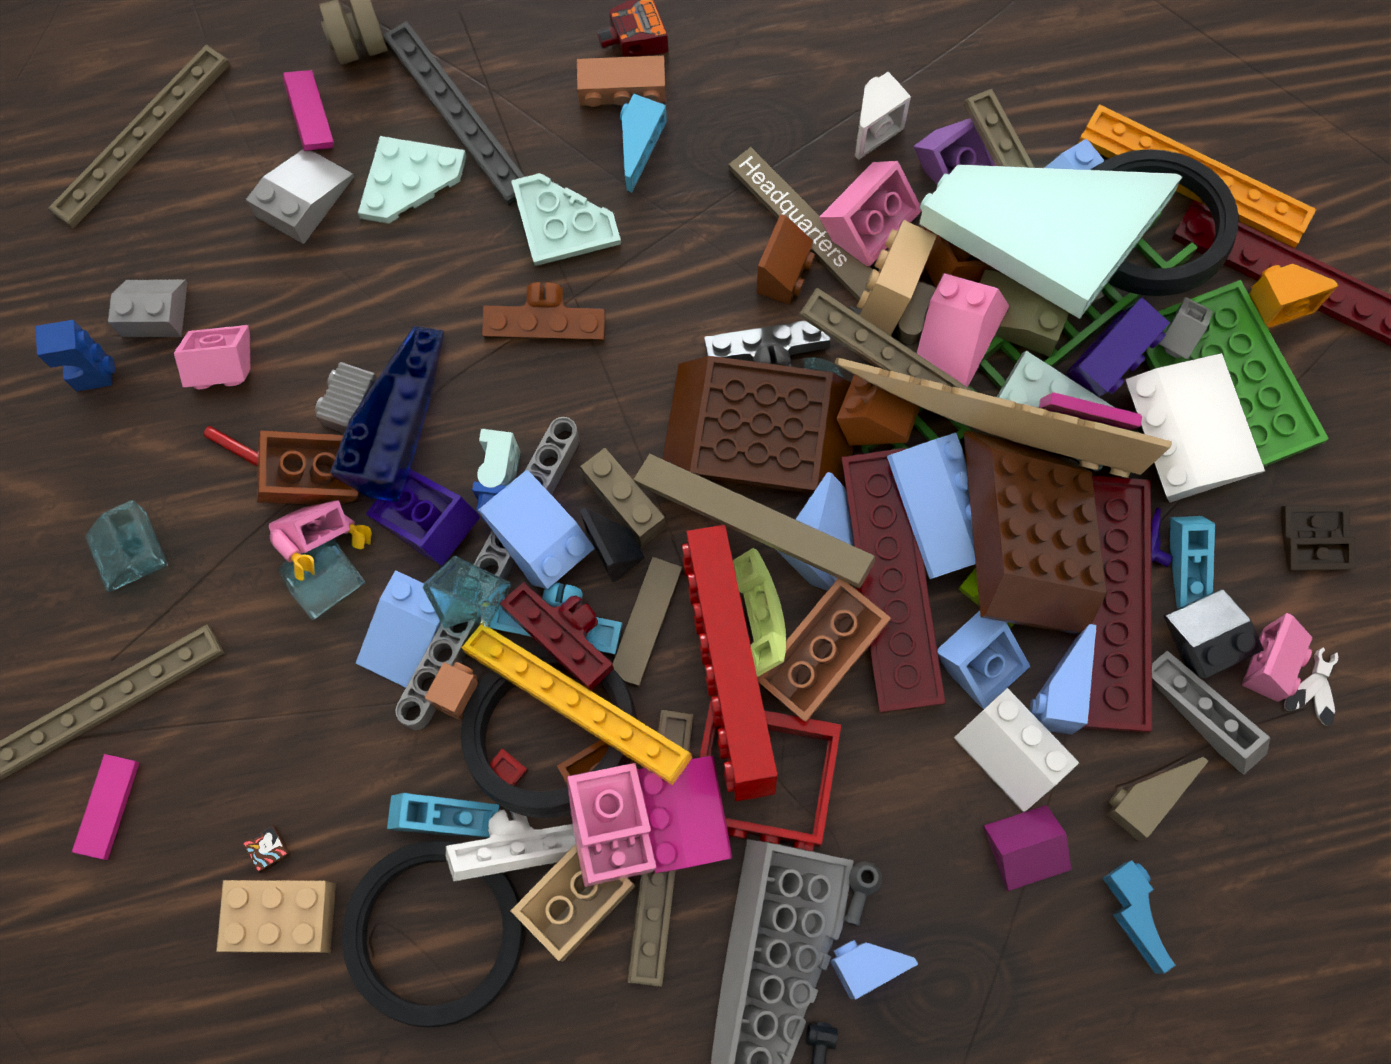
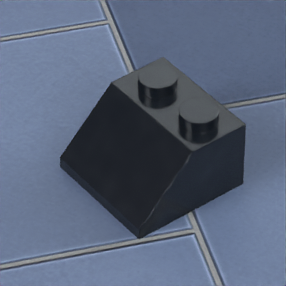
[1164,589,1264,678]

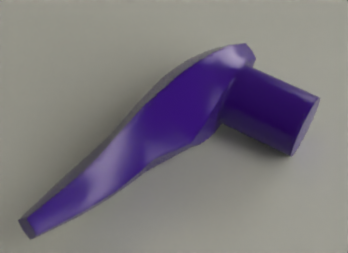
[1151,508,1173,567]

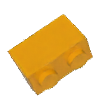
[1249,264,1338,329]

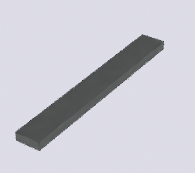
[383,21,525,205]

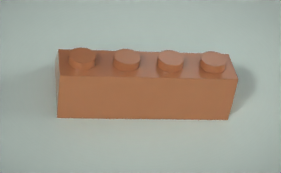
[757,579,892,722]

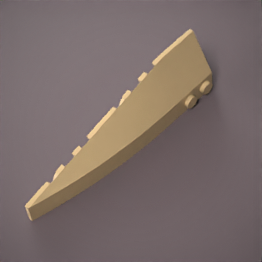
[835,358,1172,478]

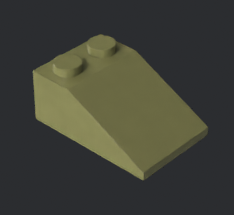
[979,269,1069,357]

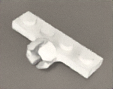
[445,809,576,881]

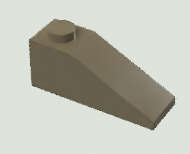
[1107,757,1208,841]

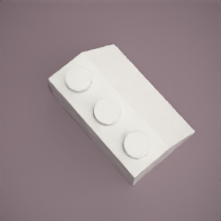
[954,688,1079,812]

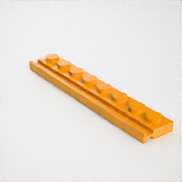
[1078,104,1316,248]

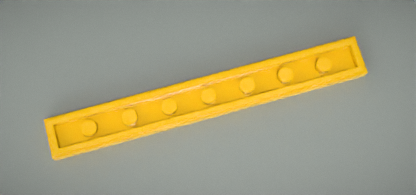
[461,623,693,785]

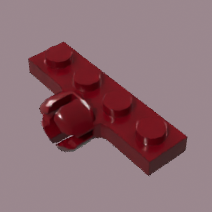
[500,582,614,691]

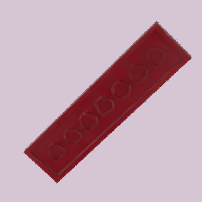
[842,448,945,713]
[1083,476,1152,734]

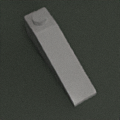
[1152,651,1270,775]

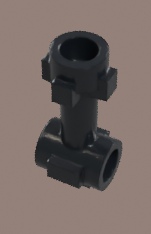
[806,1022,838,1064]

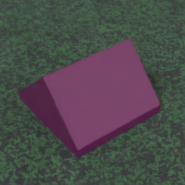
[983,805,1072,891]

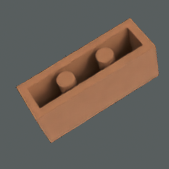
[577,56,666,107]

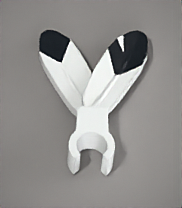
[1284,647,1338,726]

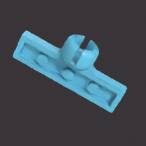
[489,582,623,654]

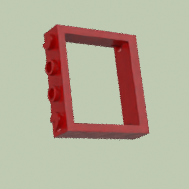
[699,700,841,852]

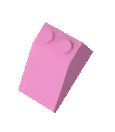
[917,273,1009,387]

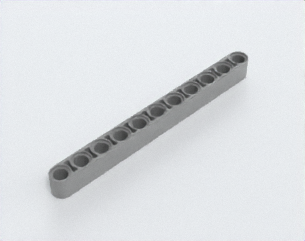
[395,417,580,731]

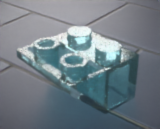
[85,500,168,592]
[278,538,366,620]

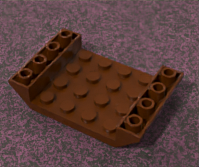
[663,356,854,494]

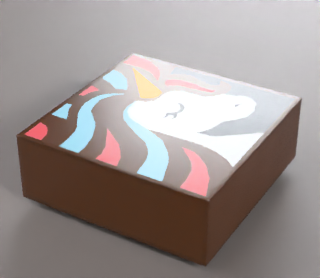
[243,825,291,873]

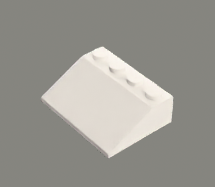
[1126,353,1265,503]

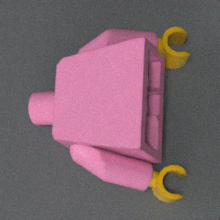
[269,500,372,581]

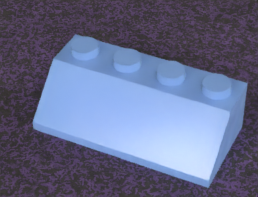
[887,433,976,579]

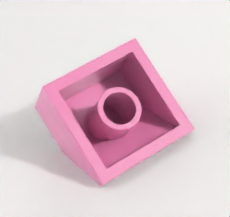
[174,325,250,389]
[1241,613,1312,702]

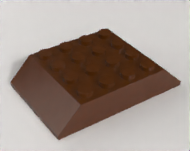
[964,431,1107,635]

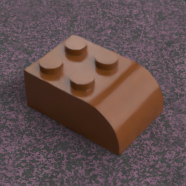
[257,431,358,505]

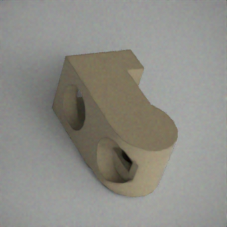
[896,281,936,345]

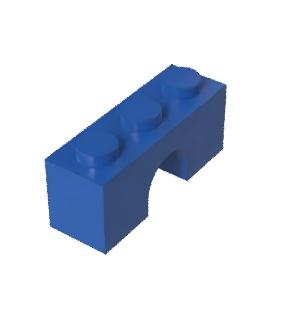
[35,320,115,391]

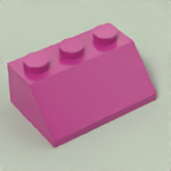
[637,755,733,873]

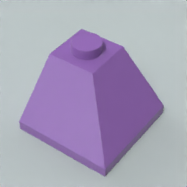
[913,118,996,185]

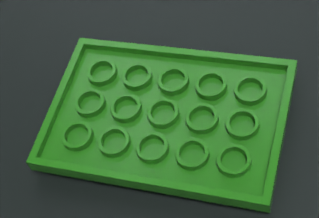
[1142,280,1329,467]

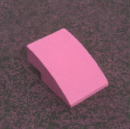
[567,763,656,887]

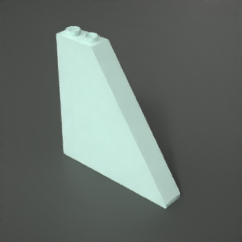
[919,165,1182,319]

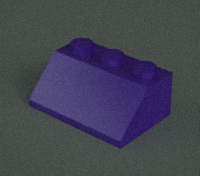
[1064,297,1170,397]

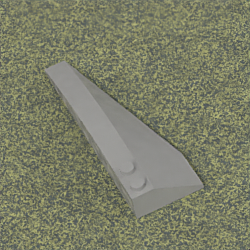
[711,839,854,1064]

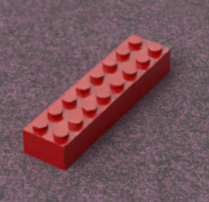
[681,525,778,802]

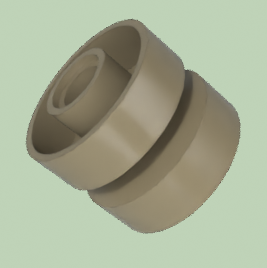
[319,0,388,65]

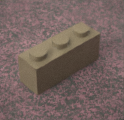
[580,448,666,547]

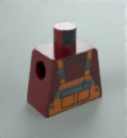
[597,0,669,57]

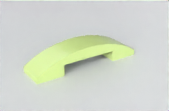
[733,548,786,676]

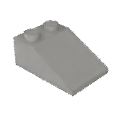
[246,149,354,244]

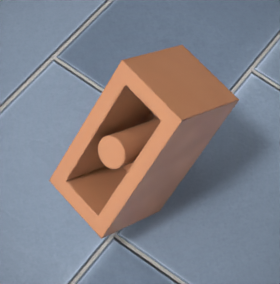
[425,662,479,722]

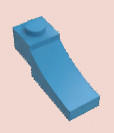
[1102,860,1175,974]

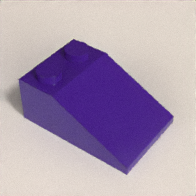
[366,466,481,566]

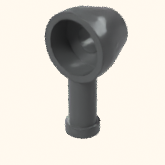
[843,861,882,927]

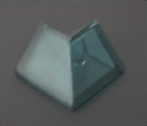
[423,556,511,629]

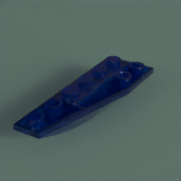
[331,326,444,502]

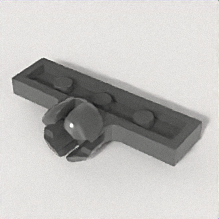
[704,321,830,367]

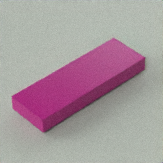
[283,70,334,151]
[1039,392,1142,430]
[72,754,139,860]

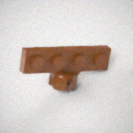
[482,282,606,341]

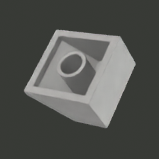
[108,280,188,337]

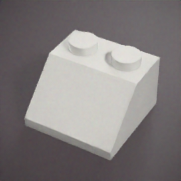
[855,72,911,160]

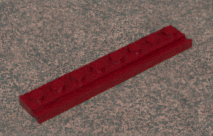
[1172,200,1391,346]

